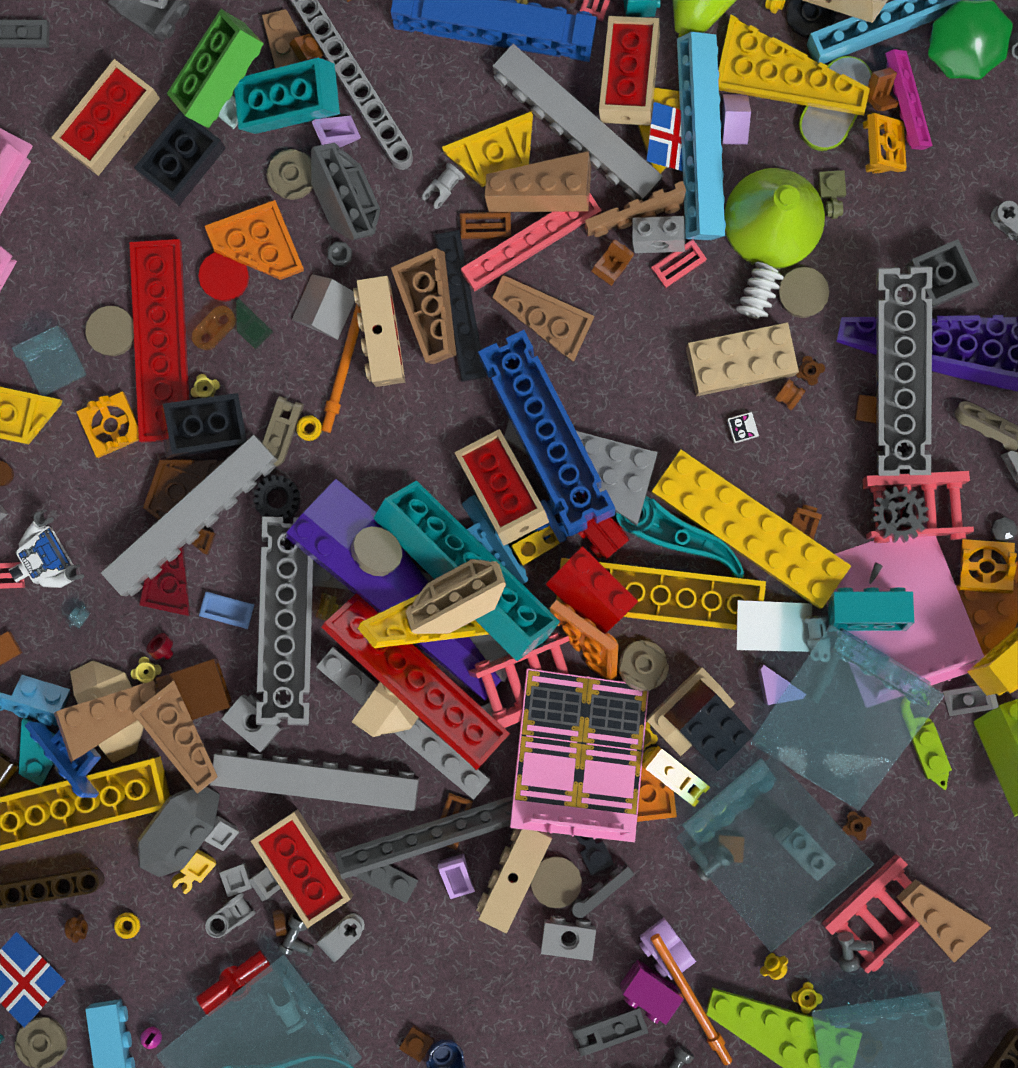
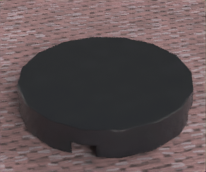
[785,0,836,38]

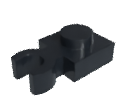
[576,836,614,876]

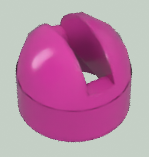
[140,1027,162,1049]

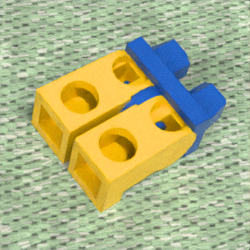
[509,500,568,566]

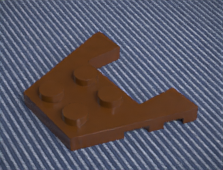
[143,460,225,555]

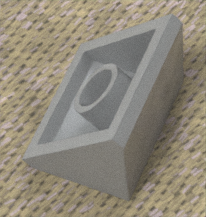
[292,274,355,340]

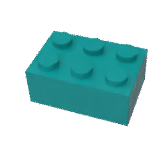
[828,587,915,631]

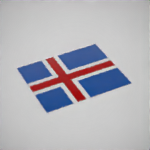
[647,102,683,171]
[0,932,66,1028]

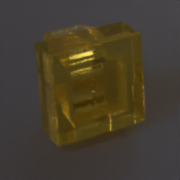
[316,593,342,621]

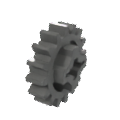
[871,487,929,543]

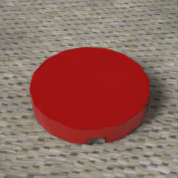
[198,252,250,302]

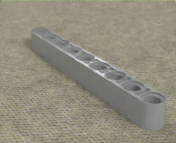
[289,0,413,170]

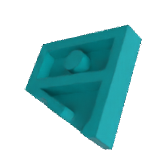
[19,718,55,786]

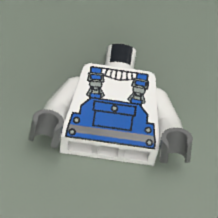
[9,509,84,588]

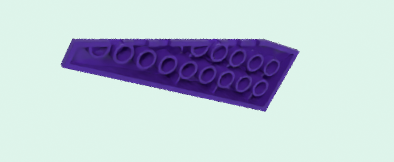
[836,315,1018,391]
[286,479,501,700]

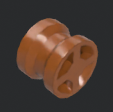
[775,379,806,411]

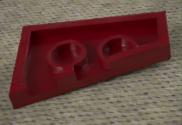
[139,546,190,616]

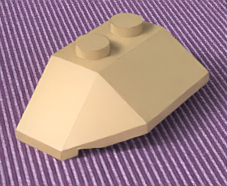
[406,559,506,634]
[70,661,144,763]
[352,682,418,737]

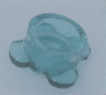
[67,604,90,629]

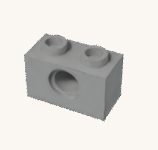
[633,216,685,253]
[222,694,283,752]
[541,916,596,961]

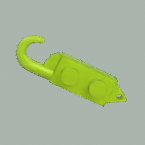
[900,691,952,790]

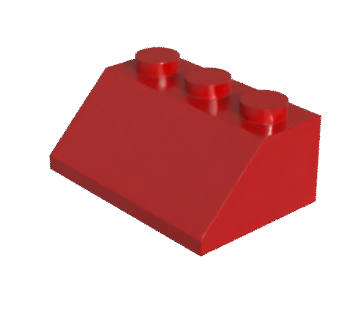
[546,546,639,634]

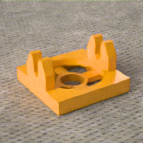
[863,113,907,173]
[77,391,139,458]
[960,539,1017,594]

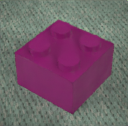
[620,959,684,1025]

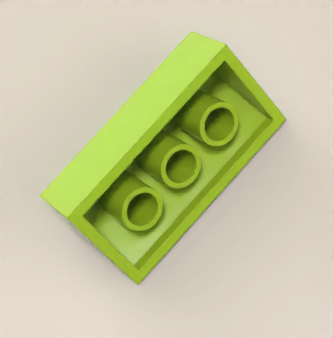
[973,699,1018,817]

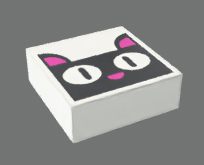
[727,412,759,444]

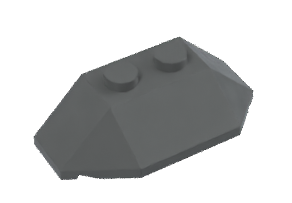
[311,142,381,241]
[138,786,220,877]

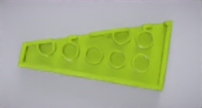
[705,987,862,1068]

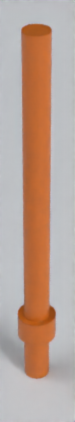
[321,303,361,433]
[650,934,732,1065]

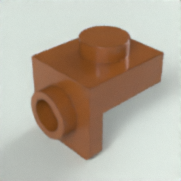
[867,68,899,111]
[591,240,634,286]
[791,504,822,539]

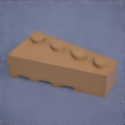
[485,151,591,212]
[391,248,456,364]

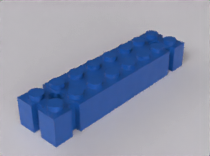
[391,0,597,62]
[478,330,615,537]

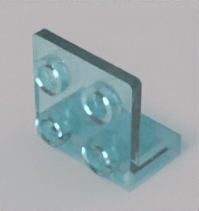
[12,325,86,396]

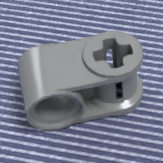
[990,201,1018,245]
[205,892,256,938]
[316,913,365,962]

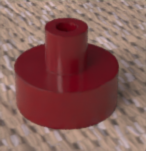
[146,633,173,659]

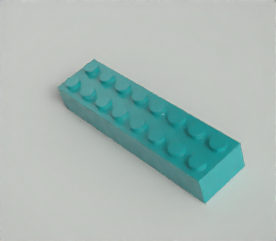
[373,481,560,661]

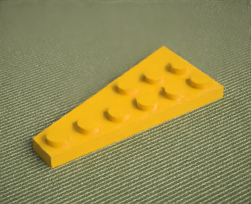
[718,15,870,116]
[357,594,489,648]

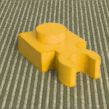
[171,849,216,894]

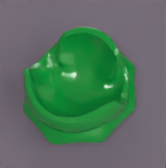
[928,0,1013,80]

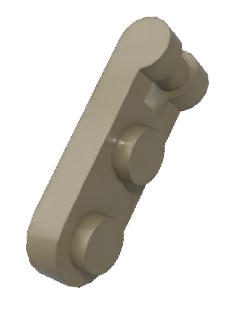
[263,396,304,467]
[954,401,1018,451]

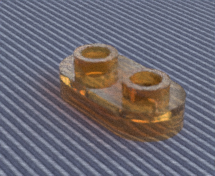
[192,306,236,351]

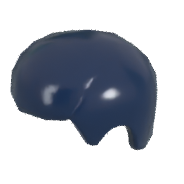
[425,1040,466,1068]

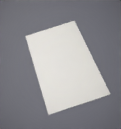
[737,600,812,652]

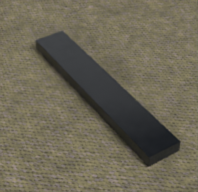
[435,230,486,382]

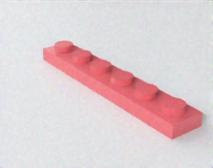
[461,194,602,292]

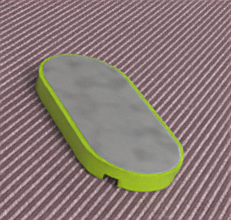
[799,56,872,151]

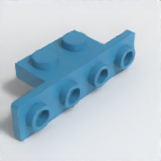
[462,495,528,584]
[0,675,70,726]

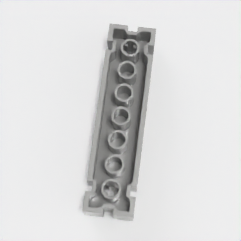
[876,266,932,476]
[256,517,313,725]

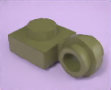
[818,170,846,219]

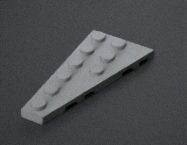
[504,419,657,526]

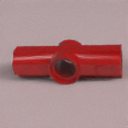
[196,950,273,1017]

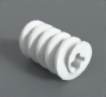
[736,262,784,319]

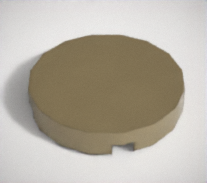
[267,149,313,200]
[778,267,829,318]
[85,306,134,356]
[351,527,402,576]
[618,640,669,691]
[531,856,582,908]
[15,1017,67,1068]

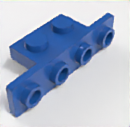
[25,721,101,798]

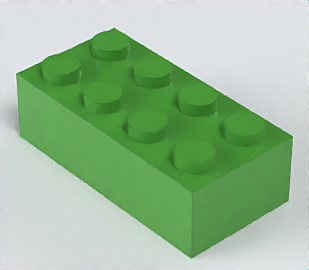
[167,9,264,128]

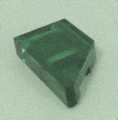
[236,299,273,349]

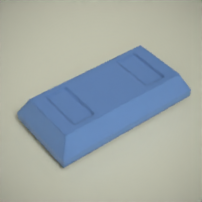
[199,592,254,629]

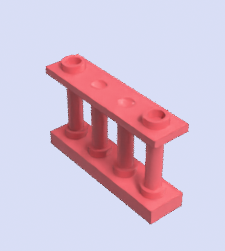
[863,471,974,543]
[468,632,570,728]
[821,854,920,974]

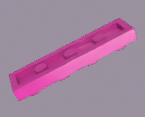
[885,49,933,150]

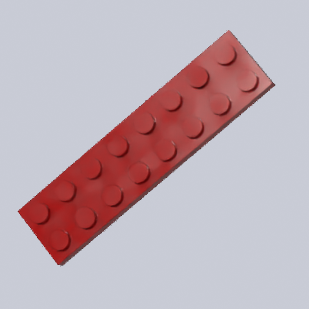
[129,239,189,443]
[321,593,510,770]

